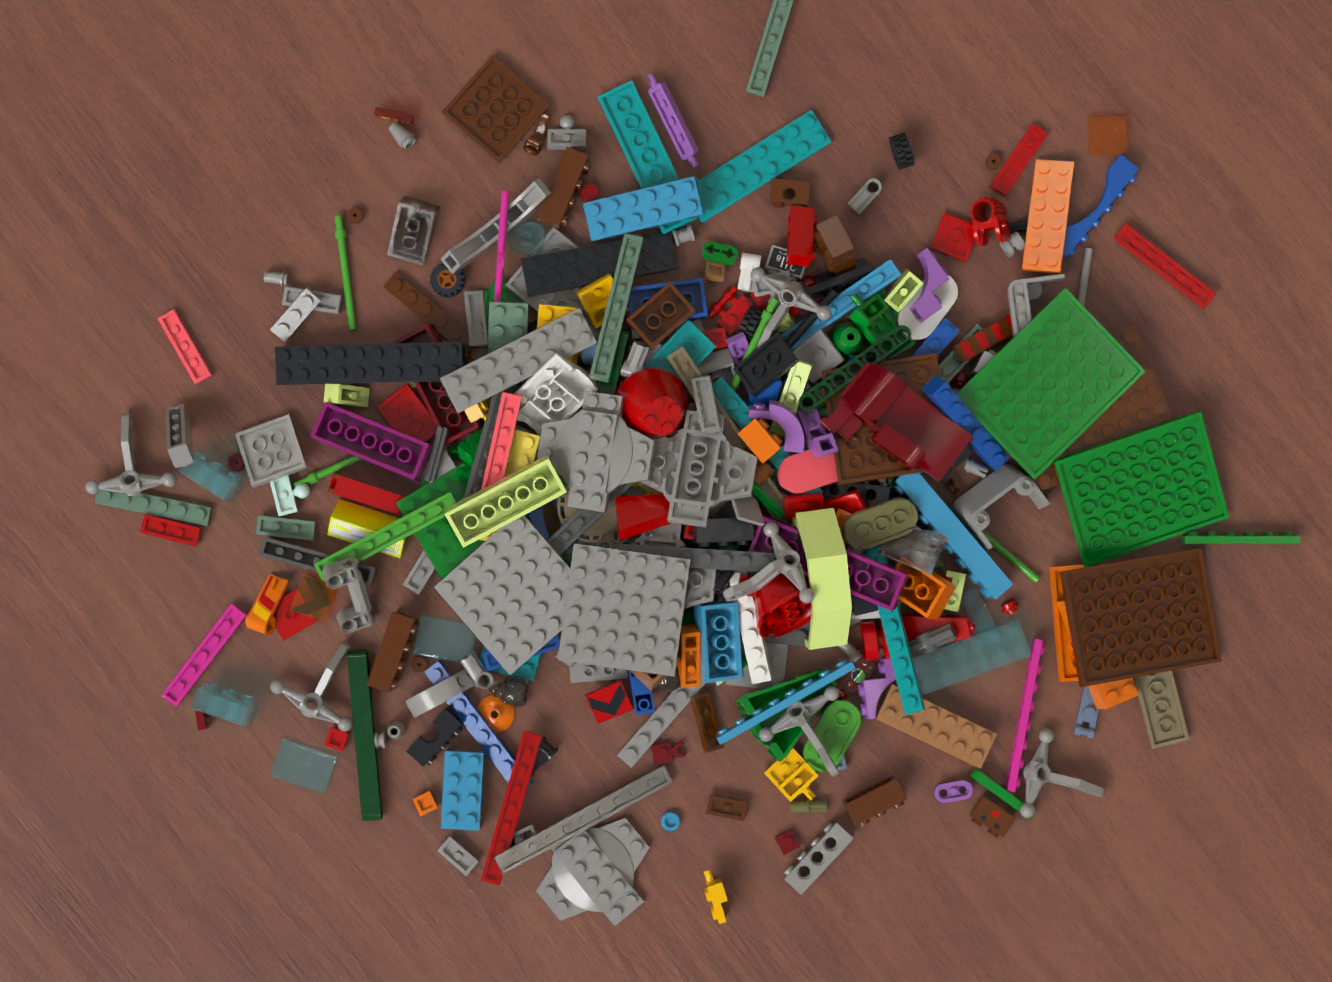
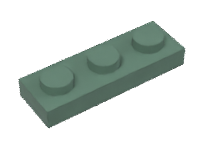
[256,516,316,541]

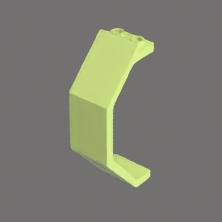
[792,508,852,650]

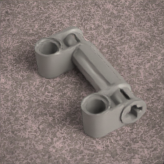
[322,557,376,634]

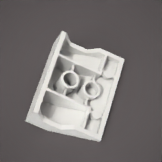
[514,353,598,436]

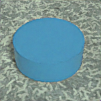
[661,811,680,831]

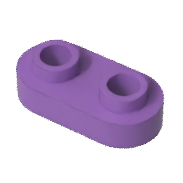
[934,780,973,803]

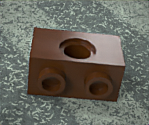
[769,178,810,208]

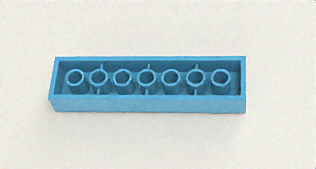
[893,473,1013,599]

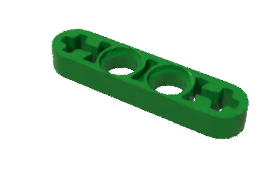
[969,768,1036,820]

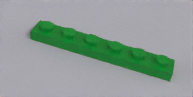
[1181,532,1300,544]

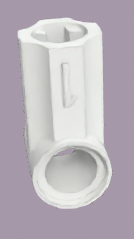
[738,252,761,292]

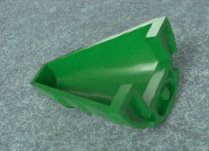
[736,668,837,762]

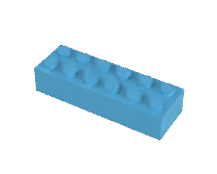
[583,176,706,242]

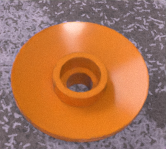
[477,694,515,733]

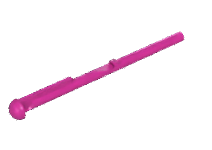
[494,190,509,301]

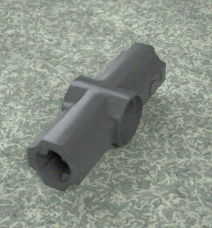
[908,623,957,659]

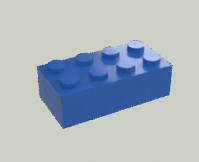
[628,278,708,321]

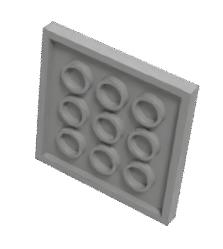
[505,227,586,313]

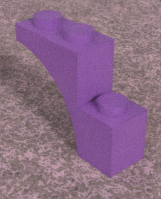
[909,248,949,324]
[858,658,896,719]

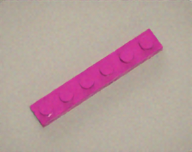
[161,603,247,707]

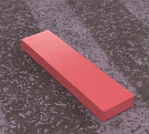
[157,309,213,385]

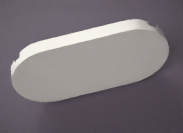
[897,275,958,340]

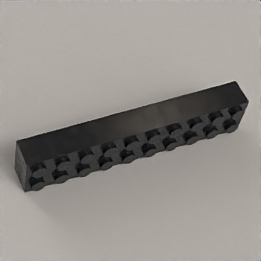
[275,341,468,385]

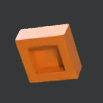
[412,790,438,817]

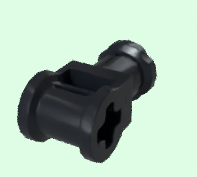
[531,736,559,776]

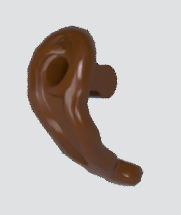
[523,113,551,156]

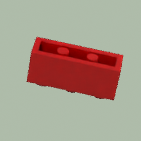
[786,205,817,267]

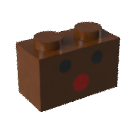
[969,795,1016,838]

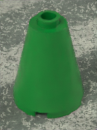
[829,321,867,359]

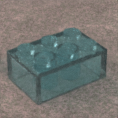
[178,451,245,503]
[191,682,259,727]

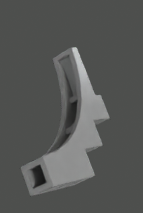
[441,178,551,274]

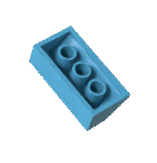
[694,601,742,683]

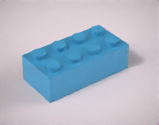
[441,749,485,830]

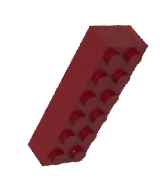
[394,324,484,444]

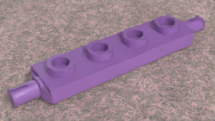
[646,73,700,169]

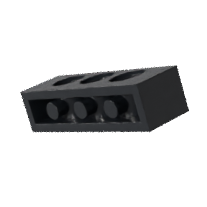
[820,481,895,508]

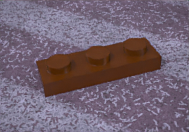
[690,692,724,753]

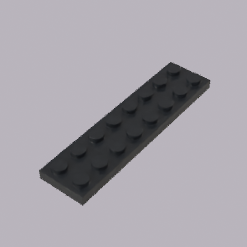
[520,231,679,297]

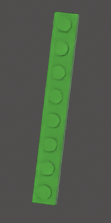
[314,492,457,581]

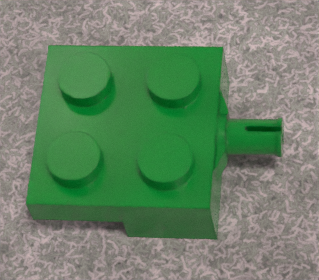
[849,293,897,345]

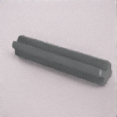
[424,426,449,482]

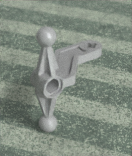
[750,267,832,349]
[85,413,177,496]
[723,522,815,603]
[270,641,353,732]
[759,686,839,777]
[1020,728,1105,818]

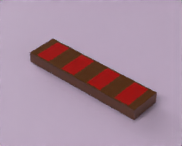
[953,314,1013,363]

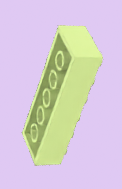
[444,454,567,548]

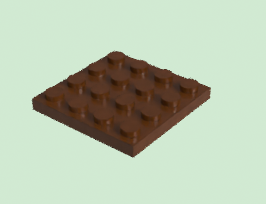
[442,55,550,164]

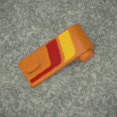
[245,574,289,635]

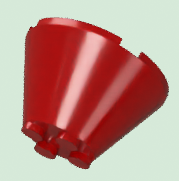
[615,368,689,439]
[754,573,812,638]

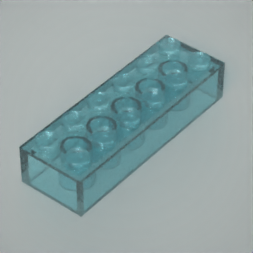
[913,619,1032,695]

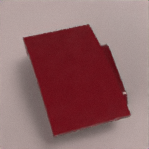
[840,362,974,482]

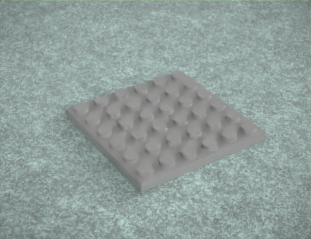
[434,515,571,675]
[558,543,690,676]

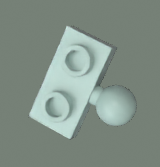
[270,475,310,517]

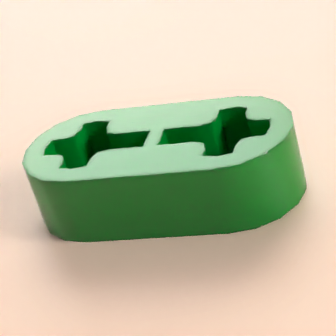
[702,242,738,265]

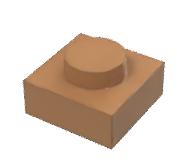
[704,261,725,283]

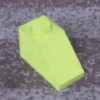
[884,269,924,313]
[324,384,370,407]

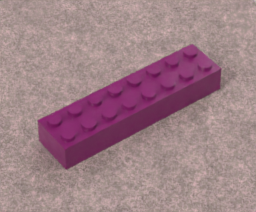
[748,515,910,611]

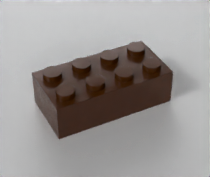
[537,146,591,231]
[367,611,419,693]

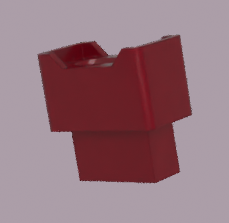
[819,398,863,442]

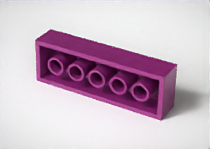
[310,402,433,482]

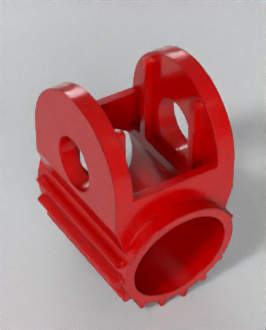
[970,197,1009,247]

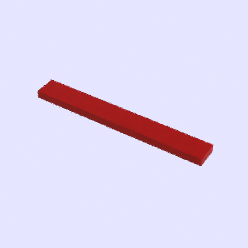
[481,730,542,886]

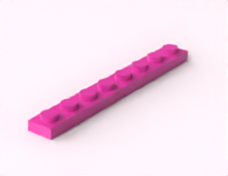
[1005,638,1045,792]

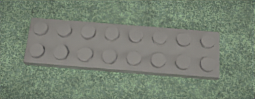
[440,308,597,413]

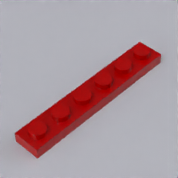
[1113,223,1217,309]

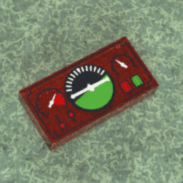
[839,655,877,697]

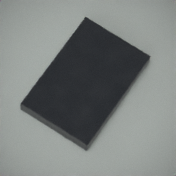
[733,332,799,398]

